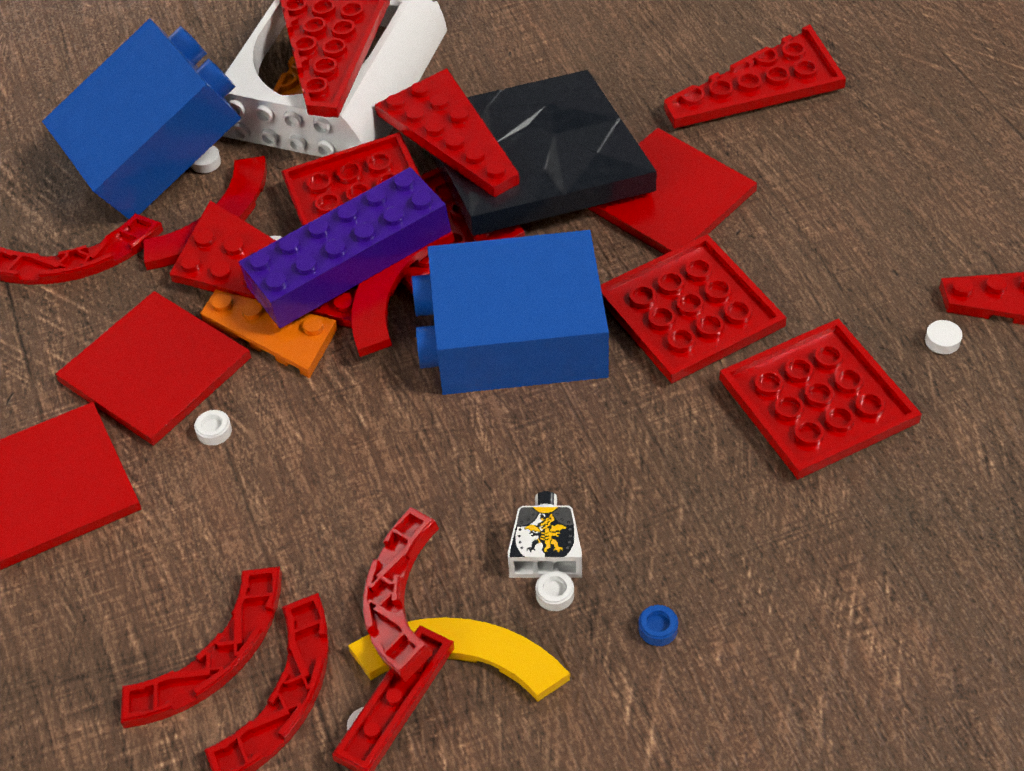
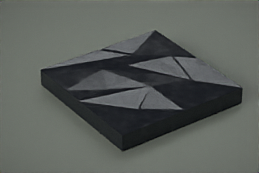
[430,70,657,236]

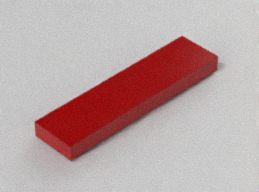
[332,625,455,771]

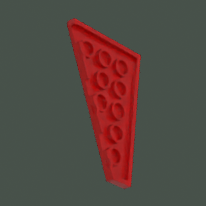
[280,0,390,118]

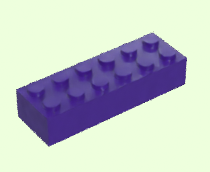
[239,167,451,328]

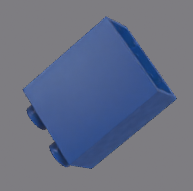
[42,18,241,219]
[412,230,609,395]

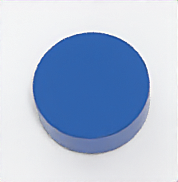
[638,605,678,646]

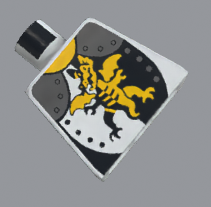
[508,491,582,578]

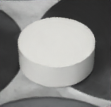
[191,145,221,173]
[925,320,962,354]
[194,410,232,445]
[535,571,574,611]

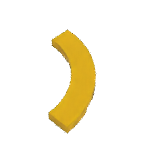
[348,617,570,702]

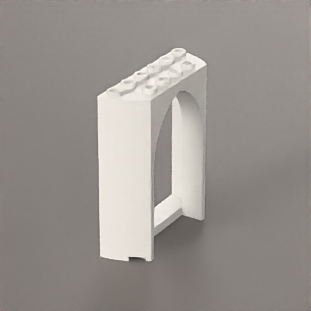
[223,0,447,157]

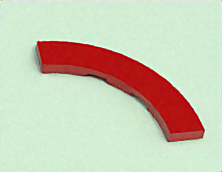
[144,156,267,270]
[0,213,164,285]
[351,230,455,357]
[363,507,439,682]
[121,566,282,728]
[205,593,329,771]

